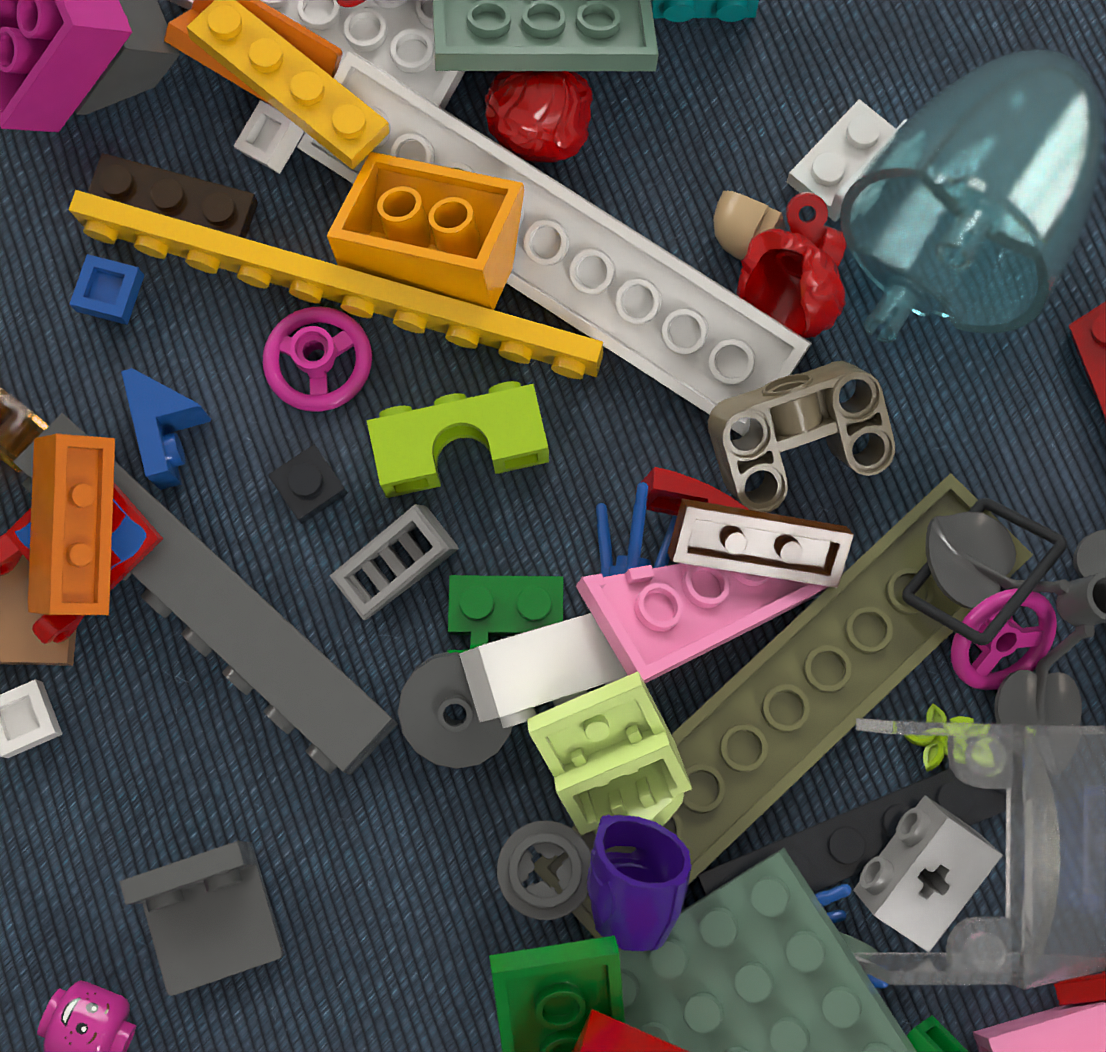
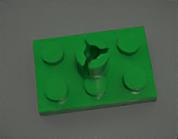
[489,935,625,1052]

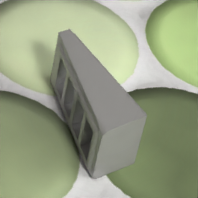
[330,504,459,620]

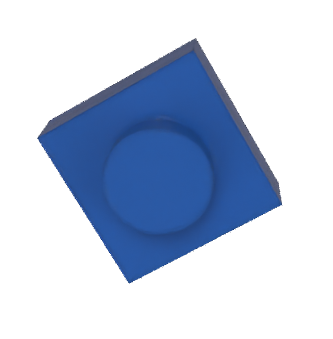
[70,254,145,325]

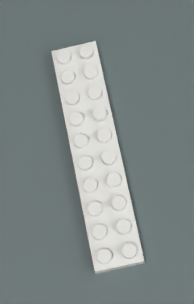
[297,51,812,436]

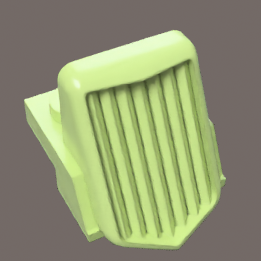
[527,671,692,835]

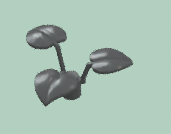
[926,512,1106,773]

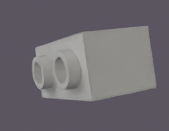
[854,795,1003,952]

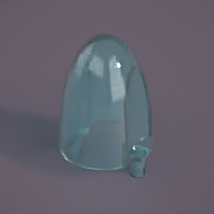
[840,49,1103,343]

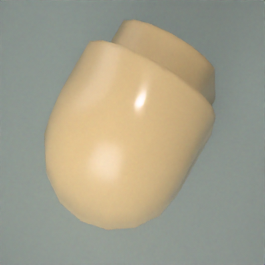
[713,190,786,260]

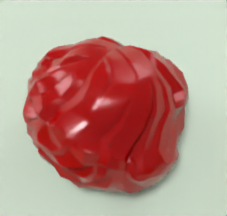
[485,71,593,163]
[736,229,846,338]

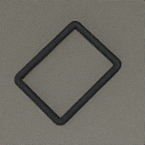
[902,498,1067,645]

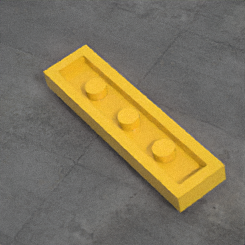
[187,0,389,170]

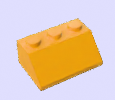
[327,152,524,310]

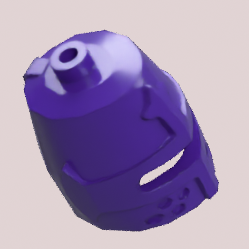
[587,815,691,951]

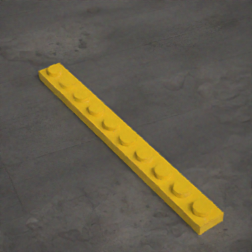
[68,190,603,379]

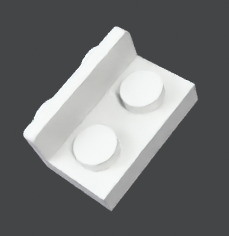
[787,99,914,222]

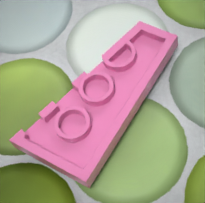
[576,563,828,683]

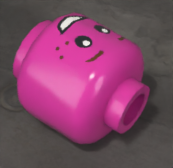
[37,981,136,1052]

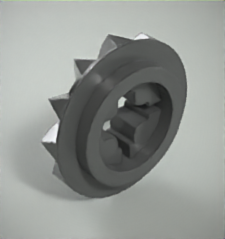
[497,821,591,920]

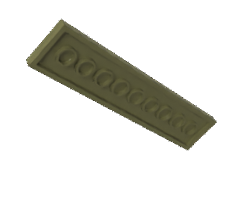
[534,473,1033,951]

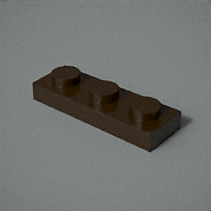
[87,153,258,239]

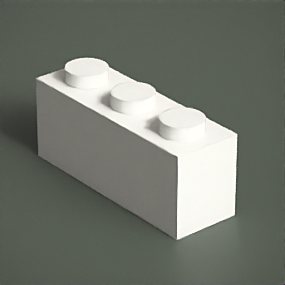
[459,613,628,728]

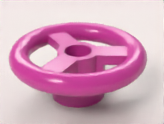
[263,306,372,412]
[951,588,1057,690]

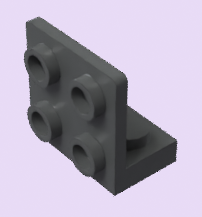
[119,841,284,996]

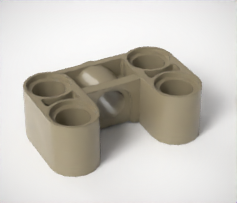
[708,361,895,513]

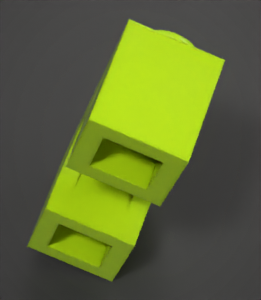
[367,381,549,498]

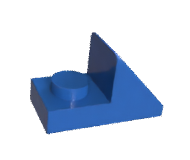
[121,368,211,490]

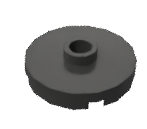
[398,651,512,769]

